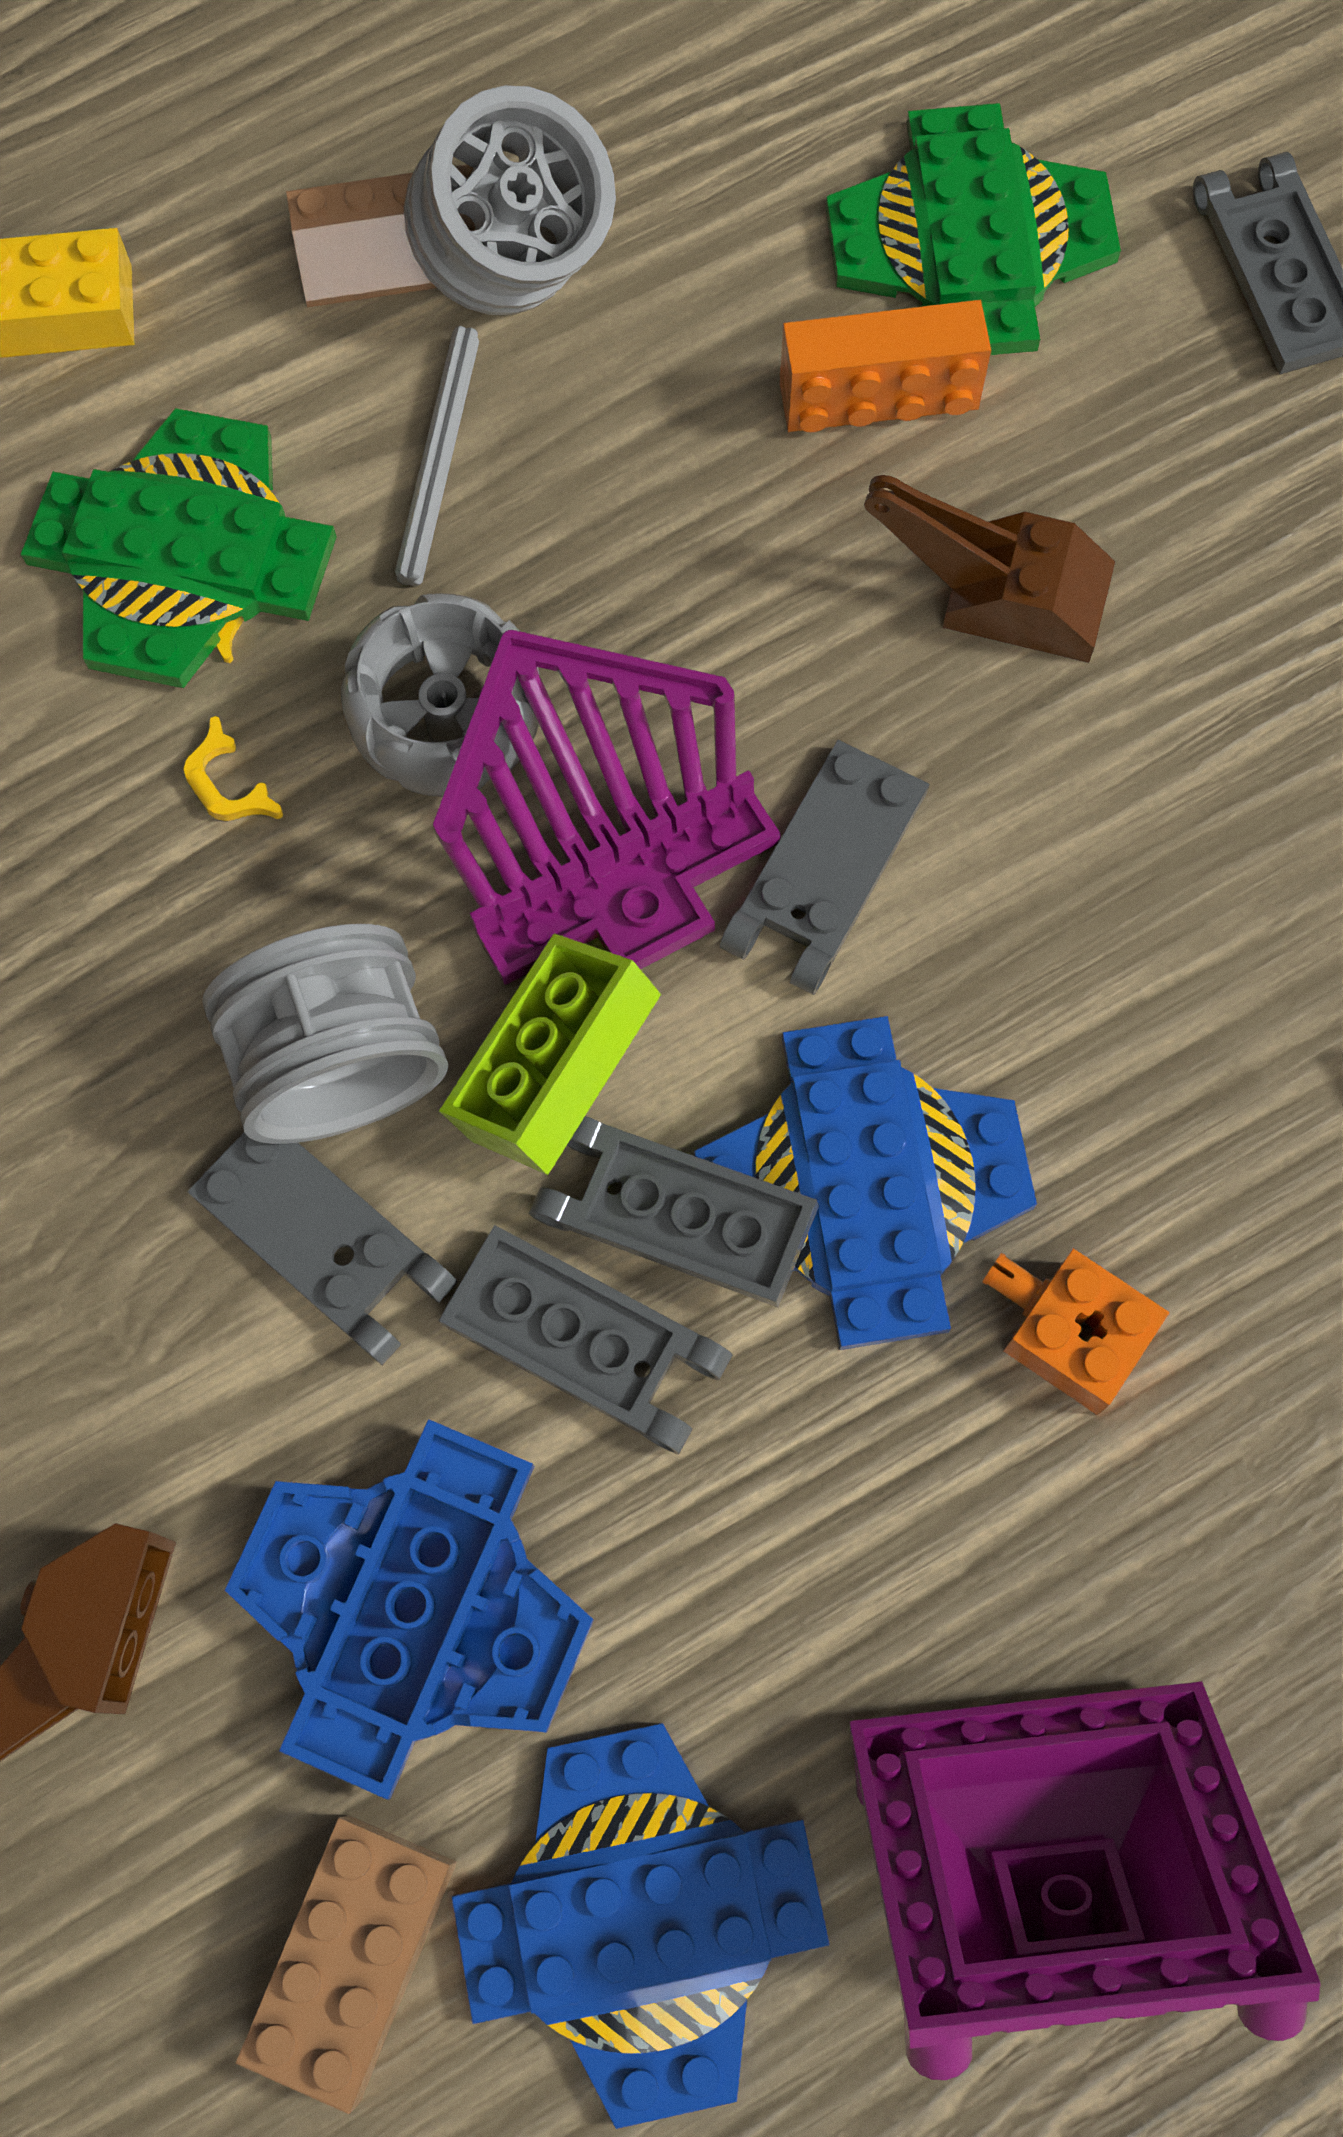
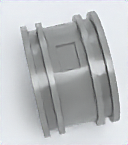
[404,85,616,315]

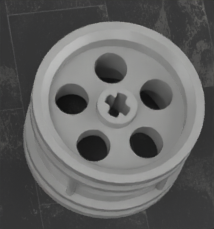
[202,924,448,1144]

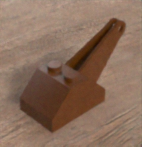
[864,475,1115,663]
[0,1523,176,1762]

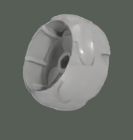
[341,593,540,797]

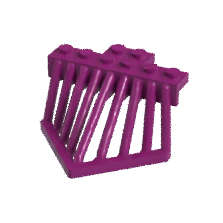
[433,630,780,985]

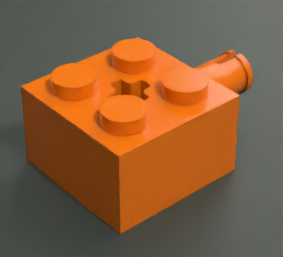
[982,1248,1170,1415]

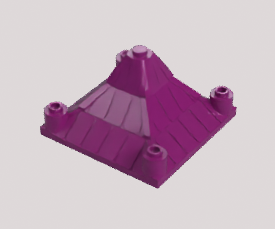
[849,1681,1321,2080]

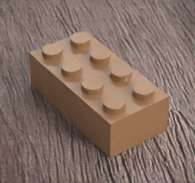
[235,1815,457,2114]

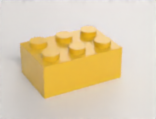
[0,228,135,358]

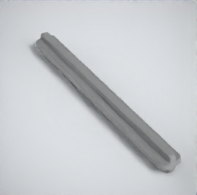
[395,326,479,587]

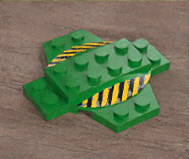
[826,103,1121,355]
[21,408,337,688]

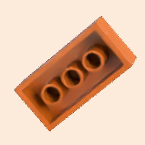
[780,300,991,432]

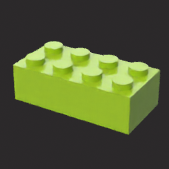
[439,933,661,1175]

